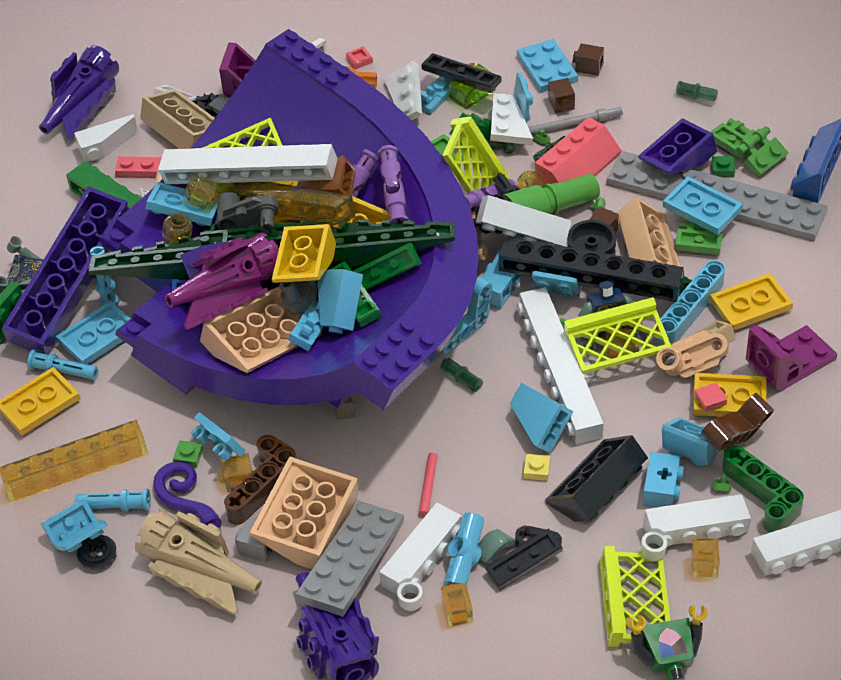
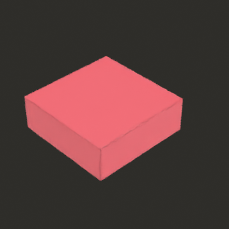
[346,46,373,69]
[694,382,727,412]

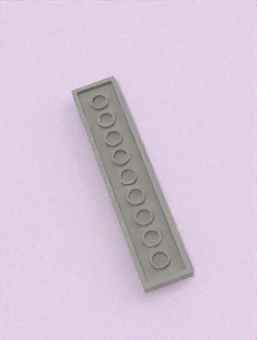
[607,151,828,241]

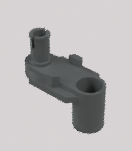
[217,192,279,233]
[279,280,318,315]

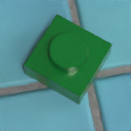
[711,156,735,177]

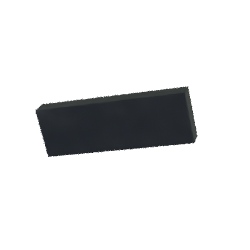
[485,528,563,591]

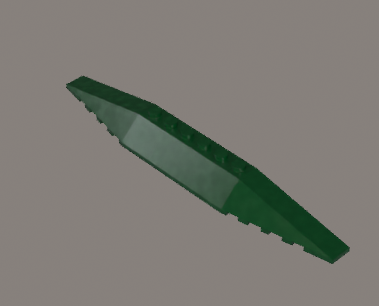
[89,219,455,280]

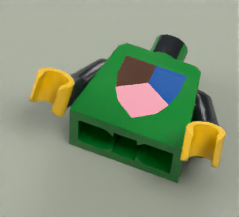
[626,605,708,680]

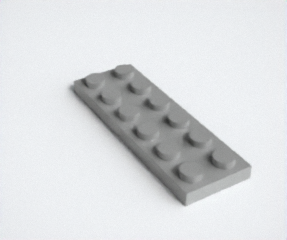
[296,501,404,617]

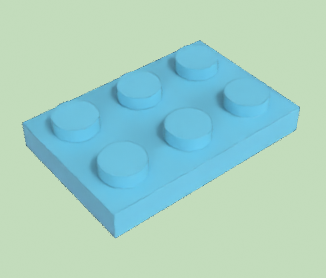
[517,39,578,93]
[663,176,743,235]
[145,182,218,226]
[56,301,131,365]

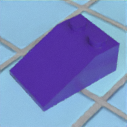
[638,118,717,175]

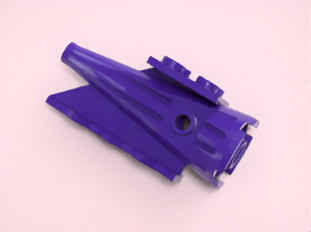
[39,45,119,140]
[295,572,379,680]

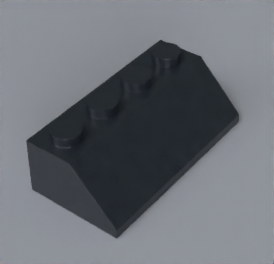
[545,435,648,522]

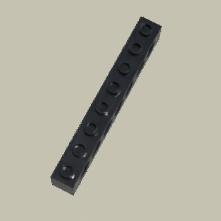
[499,236,684,302]

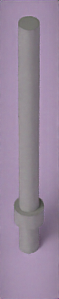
[528,107,623,135]

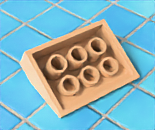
[200,287,322,373]
[250,457,358,570]

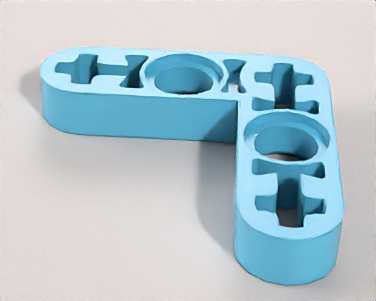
[441,277,492,354]

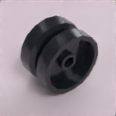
[567,219,616,255]

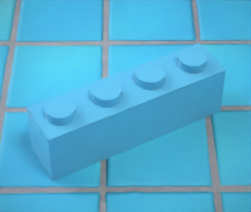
[482,235,524,309]

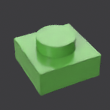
[173,440,204,468]

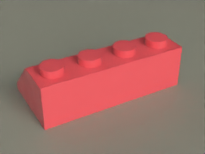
[535,117,622,185]

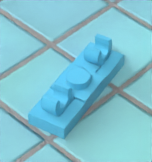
[421,76,462,115]
[288,299,324,351]
[191,412,246,461]

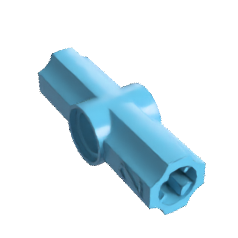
[444,512,484,591]

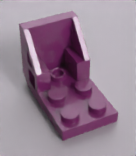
[219,42,255,97]
[745,325,838,391]

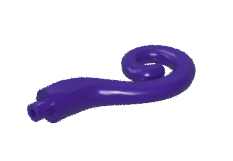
[153,462,222,530]

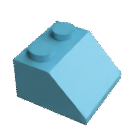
[662,417,718,466]

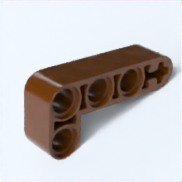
[701,393,774,451]
[224,434,297,525]

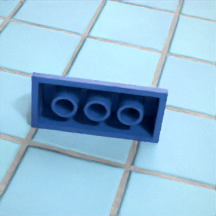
[790,119,841,203]

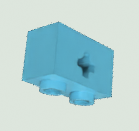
[643,452,684,507]

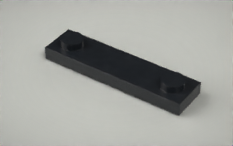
[421,53,502,93]

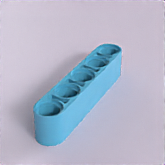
[656,261,725,346]

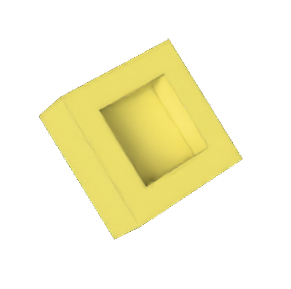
[524,454,550,481]

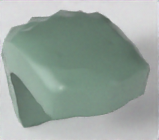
[478,529,516,563]

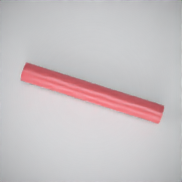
[419,452,438,517]

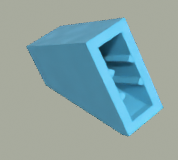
[318,269,363,334]
[510,382,574,453]

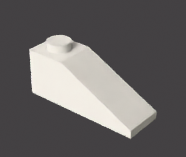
[74,114,138,163]

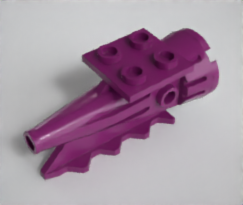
[165,233,279,330]

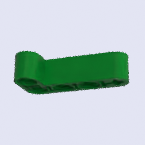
[722,445,804,533]

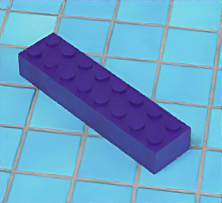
[2,186,129,355]

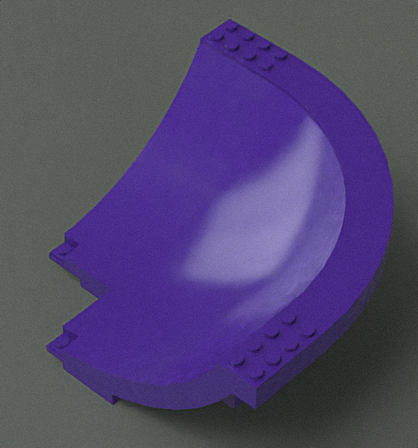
[99,29,479,410]

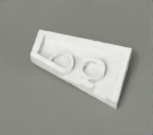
[384,61,422,120]
[490,93,533,145]

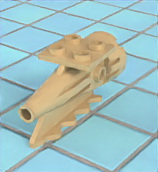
[135,509,262,615]

